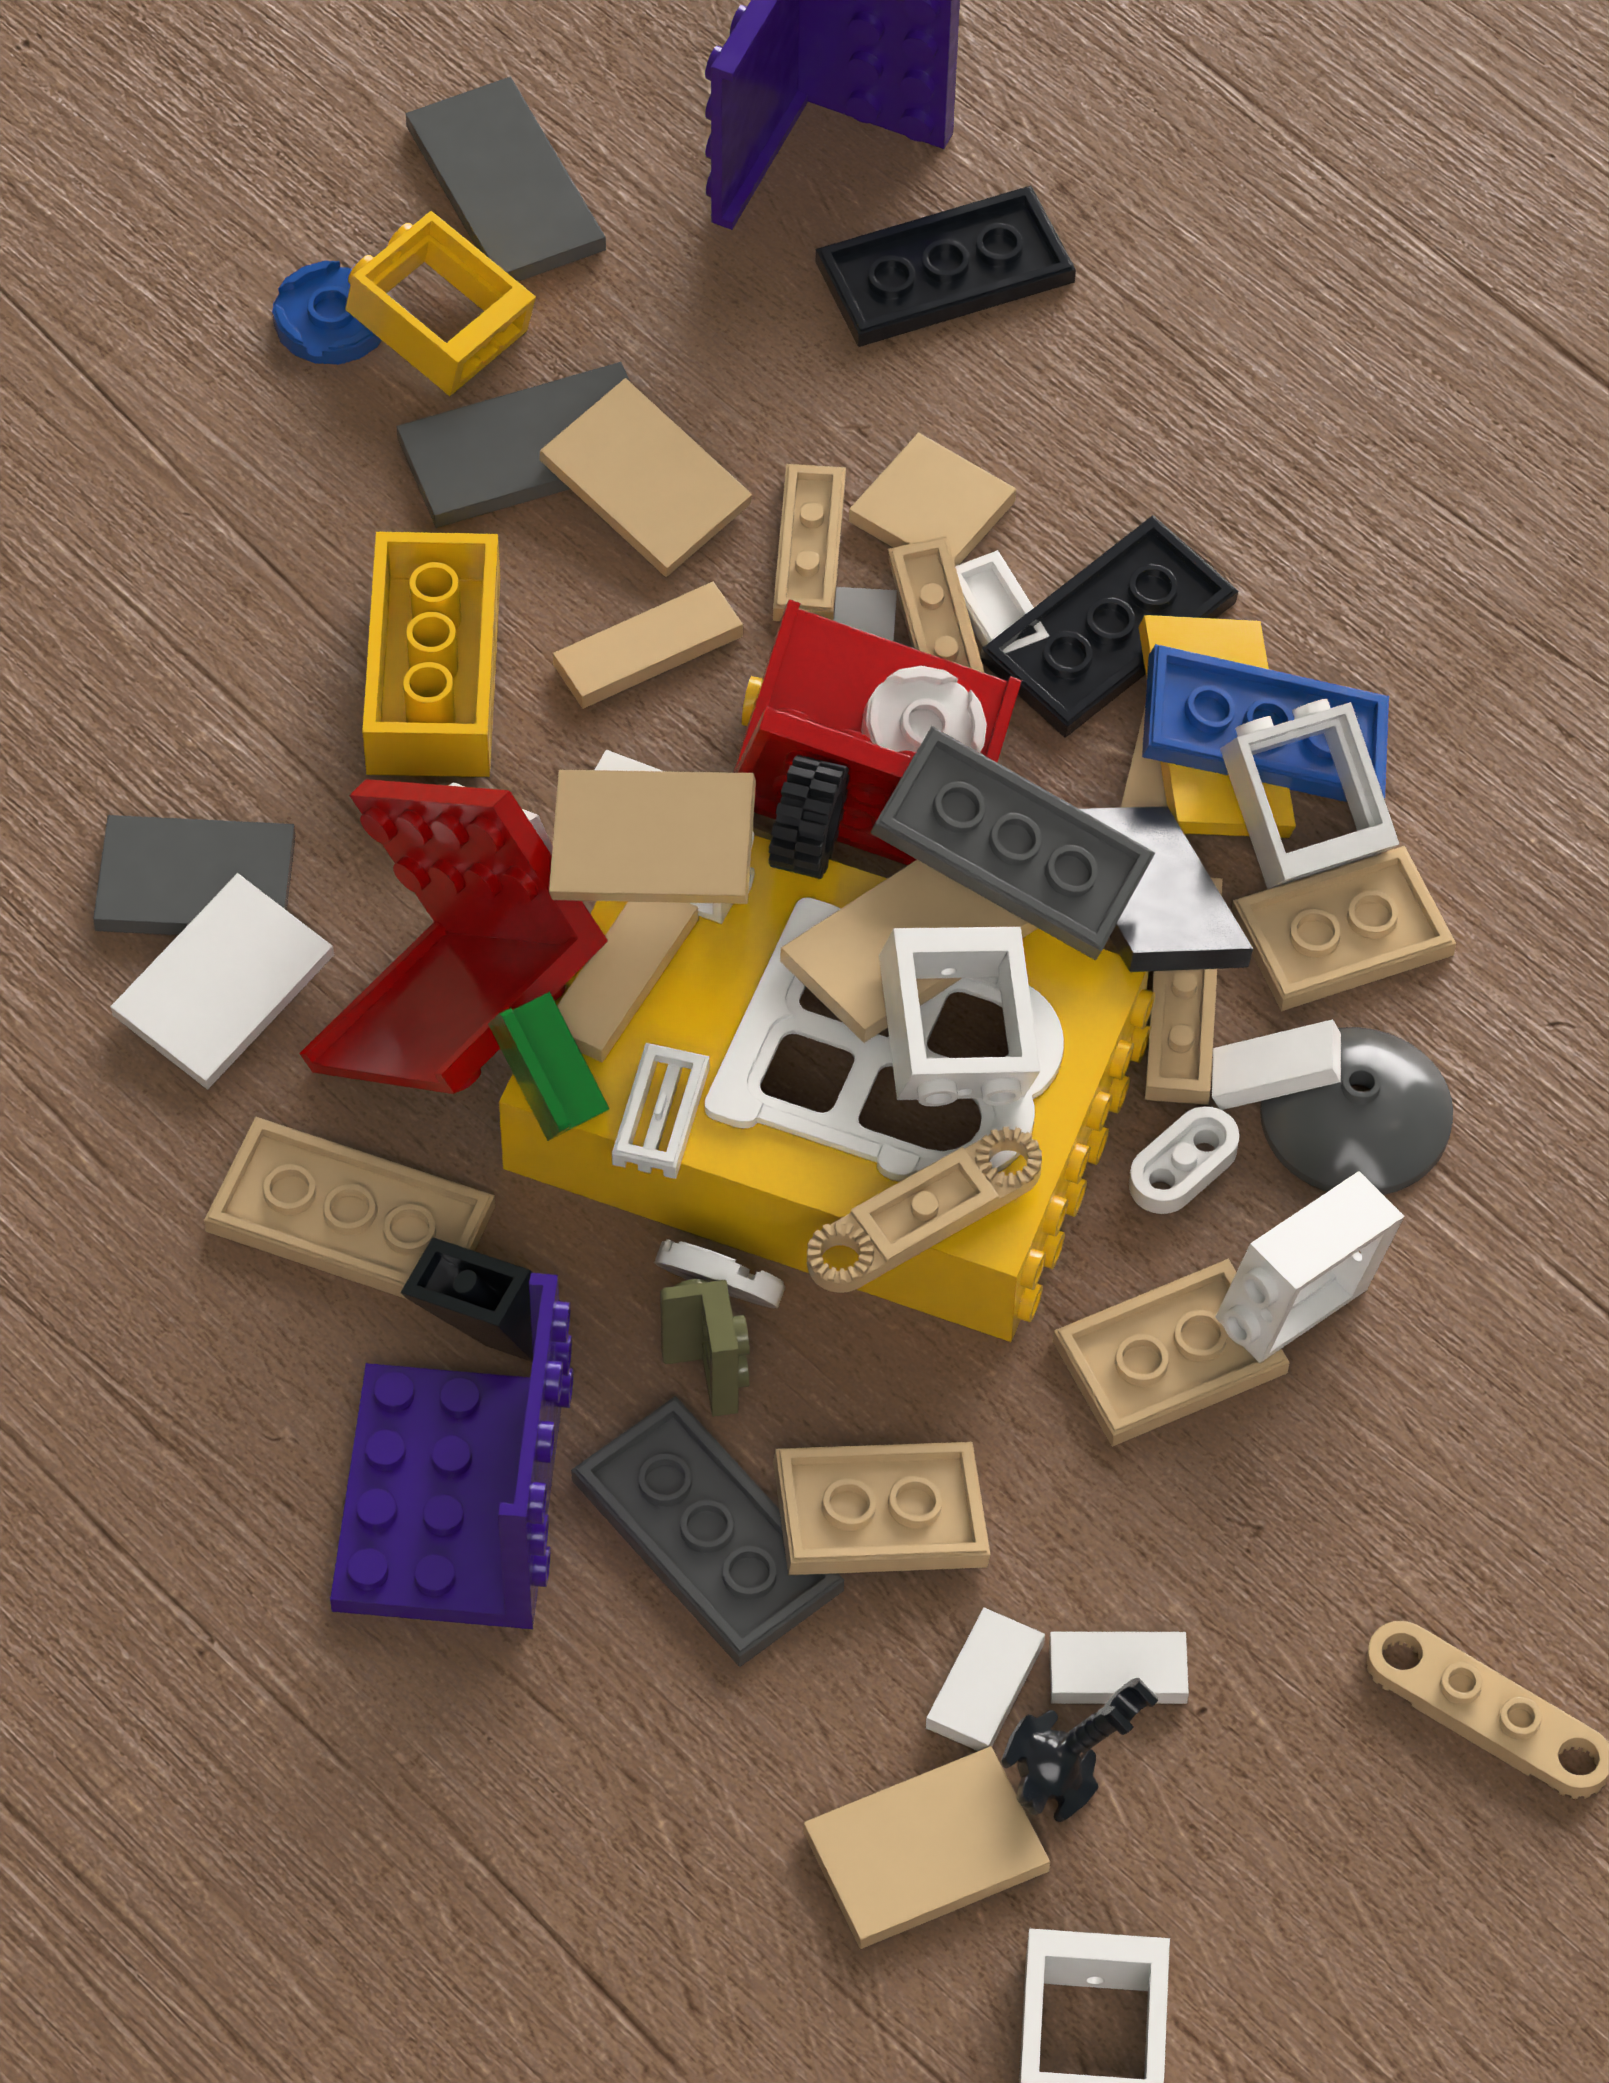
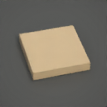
[849,432,1016,566]

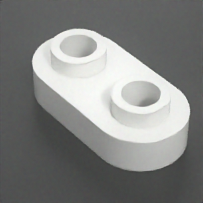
[1129,1107,1239,1214]

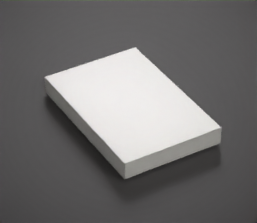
[110,873,334,1090]

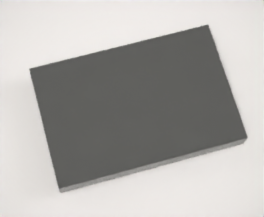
[93,815,296,935]

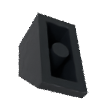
[400,1237,560,1362]

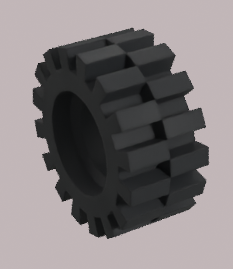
[768,755,849,879]

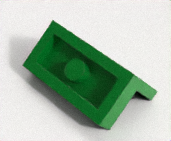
[488,992,610,1141]

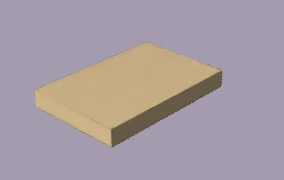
[539,378,752,577]
[549,770,756,904]
[1231,846,1456,1011]
[1053,1259,1289,1447]
[773,1442,990,1575]
[803,1746,1050,1949]

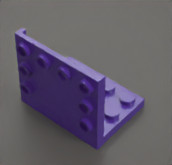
[705,0,960,230]
[330,1273,574,1629]

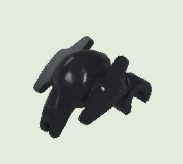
[1002,1678,1158,1822]

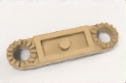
[807,1127,1042,1293]
[1366,1621,1609,1799]

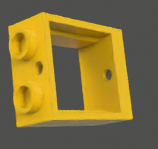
[345,211,536,396]

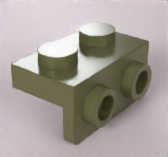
[660,1279,750,1417]

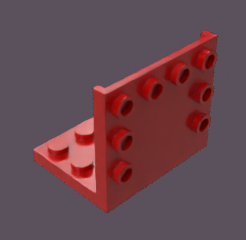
[733,599,1022,865]
[299,779,608,1094]

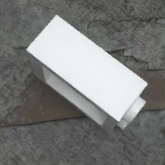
[1220,699,1399,889]
[879,927,1041,1106]
[1215,1171,1404,1363]
[1019,1929,1170,2083]

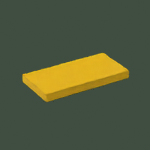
[1138,615,1296,838]

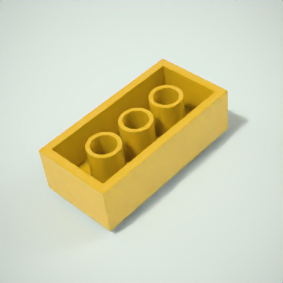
[362,532,500,777]

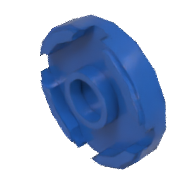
[272,261,387,365]

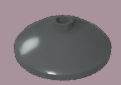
[1260,1027,1453,1195]

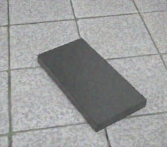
[406,76,606,282]
[396,362,630,528]
[870,726,1156,960]
[571,1396,844,1667]

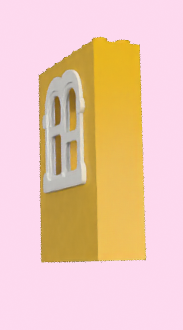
[499,835,1155,1342]

